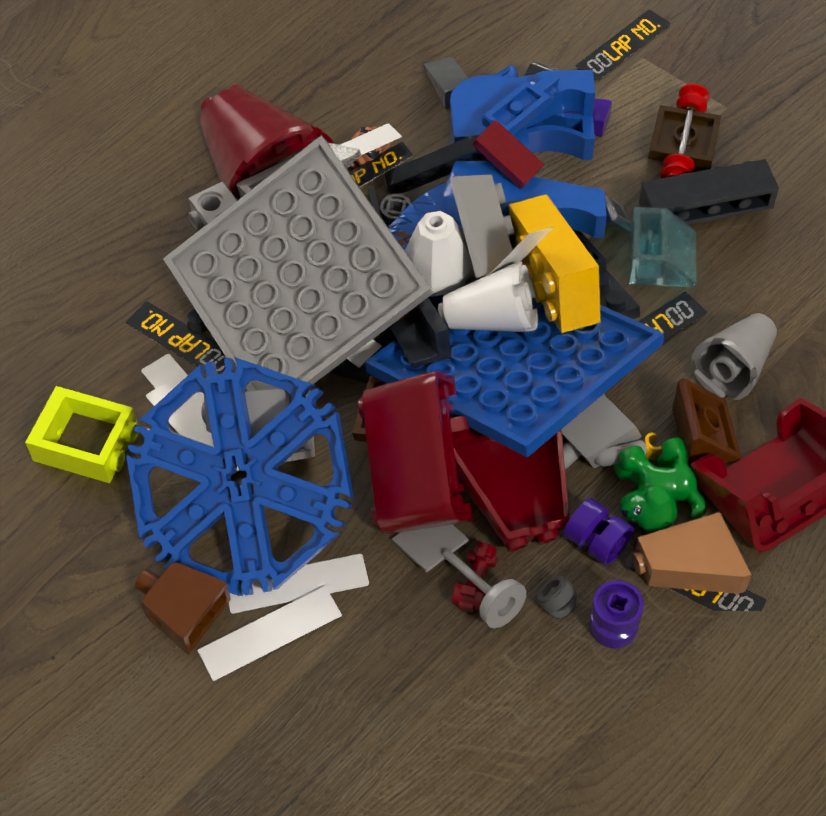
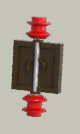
[648,83,722,179]

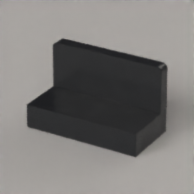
[389,298,451,368]

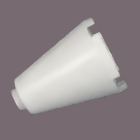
[438,262,538,332]

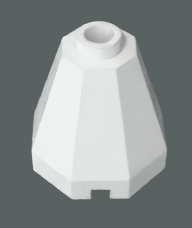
[405,211,475,297]

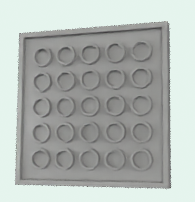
[163,136,434,391]

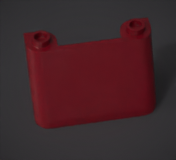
[358,371,473,534]
[690,397,826,552]

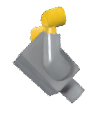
[561,393,662,469]

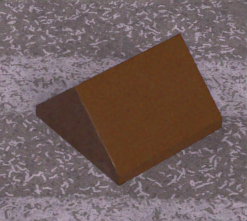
[672,378,741,467]

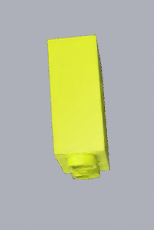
[25,386,140,483]

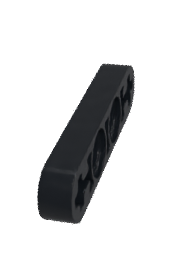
[384,135,487,194]

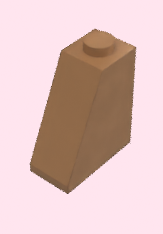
[631,512,751,594]

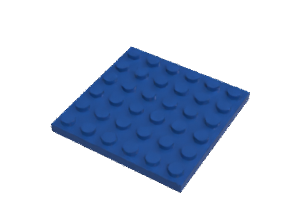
[365,298,664,457]

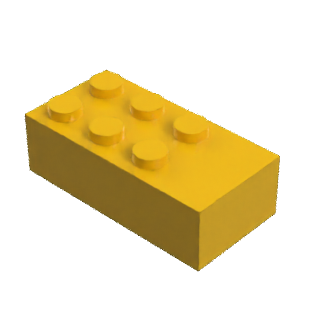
[509,194,601,333]

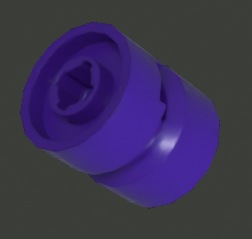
[563,497,634,567]
[589,580,644,648]

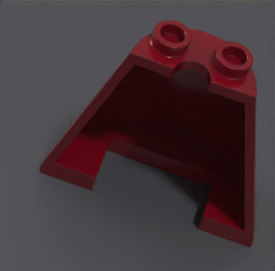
[200,84,336,201]
[450,416,570,552]

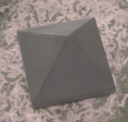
[605,195,633,232]

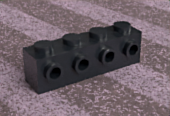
[639,159,779,232]

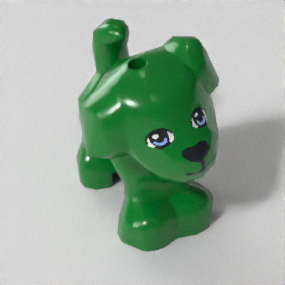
[613,438,707,534]

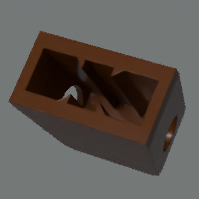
[135,562,231,655]

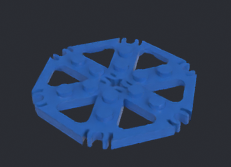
[126,357,354,596]

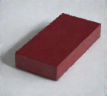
[472,119,544,189]

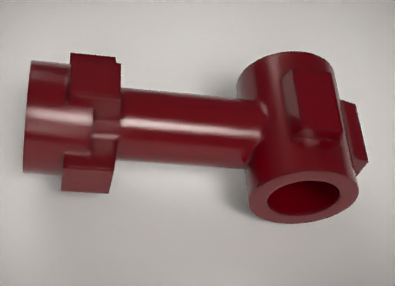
[452,542,498,612]

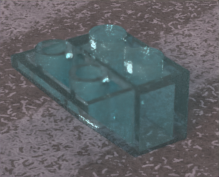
[629,207,697,287]

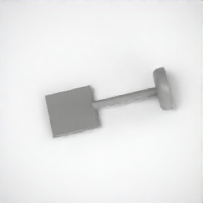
[392,525,526,629]

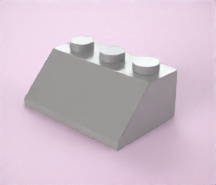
[449,174,523,280]

